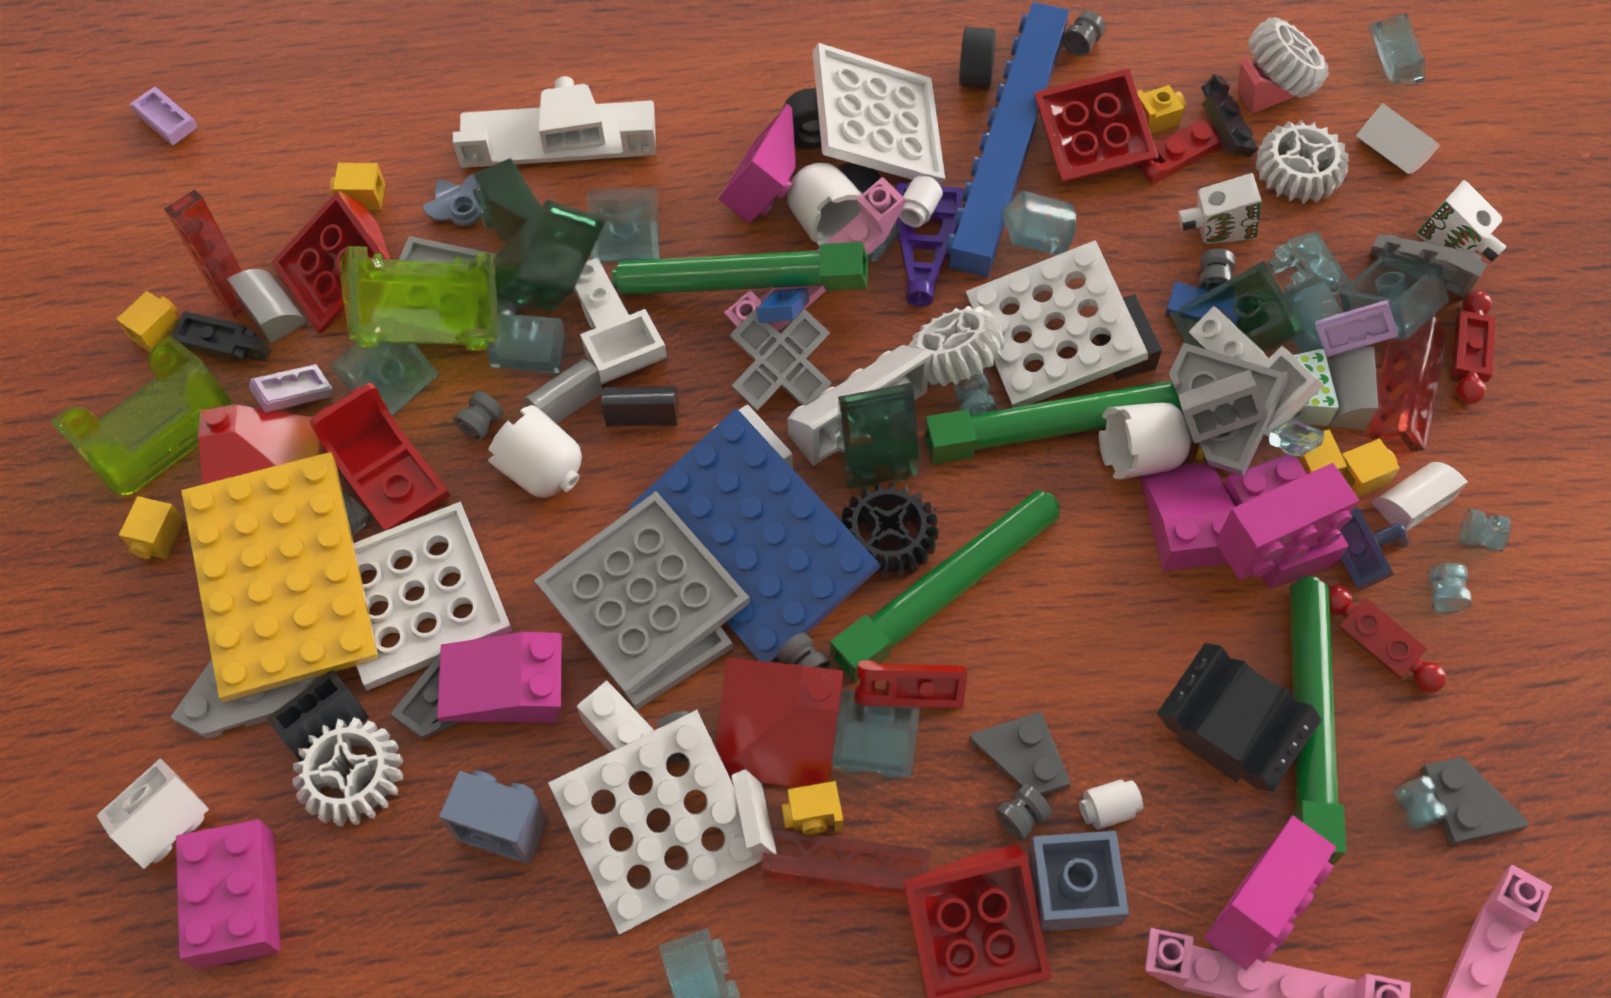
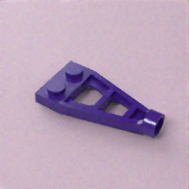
[897,182,964,307]

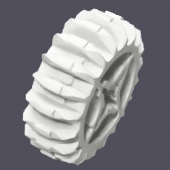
[1248,17,1329,98]
[1256,120,1349,204]
[909,306,1005,386]
[292,718,403,827]

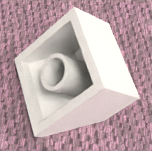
[96,758,209,869]

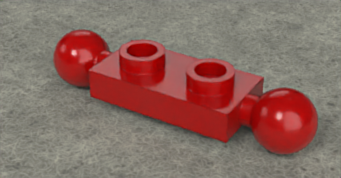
[1451,290,1496,404]
[1329,585,1446,693]

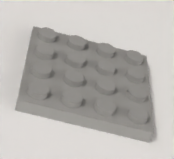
[534,491,750,697]

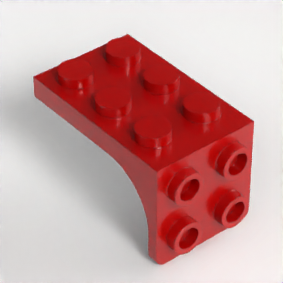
[310,383,451,531]

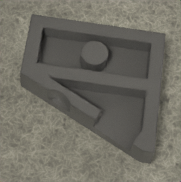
[390,654,461,740]
[969,711,1071,796]
[1420,757,1529,846]

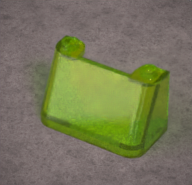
[340,246,499,350]
[50,335,233,495]

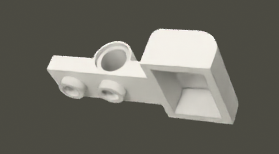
[566,258,667,384]
[1189,306,1325,438]

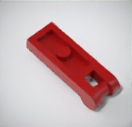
[1135,118,1222,184]
[854,660,968,708]

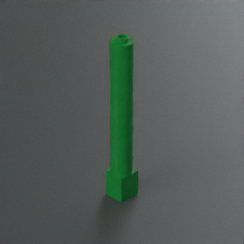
[612,242,868,295]
[924,380,1184,465]
[830,490,1060,683]
[1289,576,1346,864]

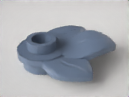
[423,173,486,226]

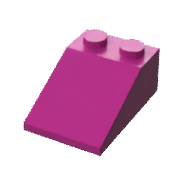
[718,104,796,224]
[1140,462,1235,571]
[437,632,562,723]

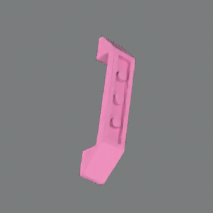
[724,177,906,330]
[1442,865,1552,998]
[1145,928,1410,998]

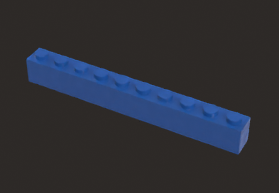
[946,2,1069,277]

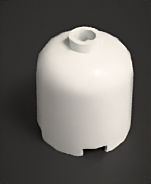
[787,163,862,247]
[1099,403,1193,479]
[488,405,582,498]

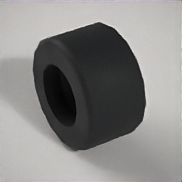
[959,27,996,87]
[783,88,822,150]

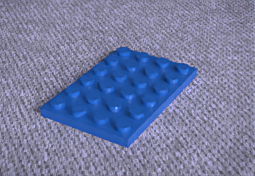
[629,407,881,663]

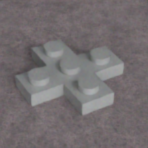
[729,308,832,411]

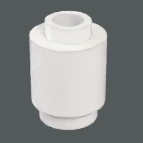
[899,176,943,227]
[1079,779,1143,830]

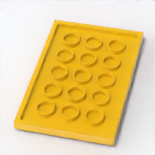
[181,452,379,703]

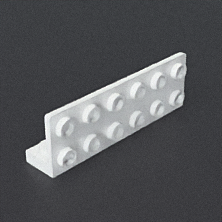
[453,101,656,168]

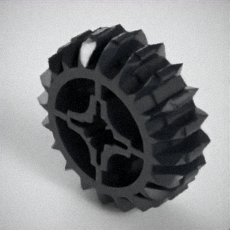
[840,481,939,581]

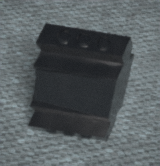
[1157,643,1322,792]

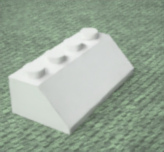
[787,345,931,466]

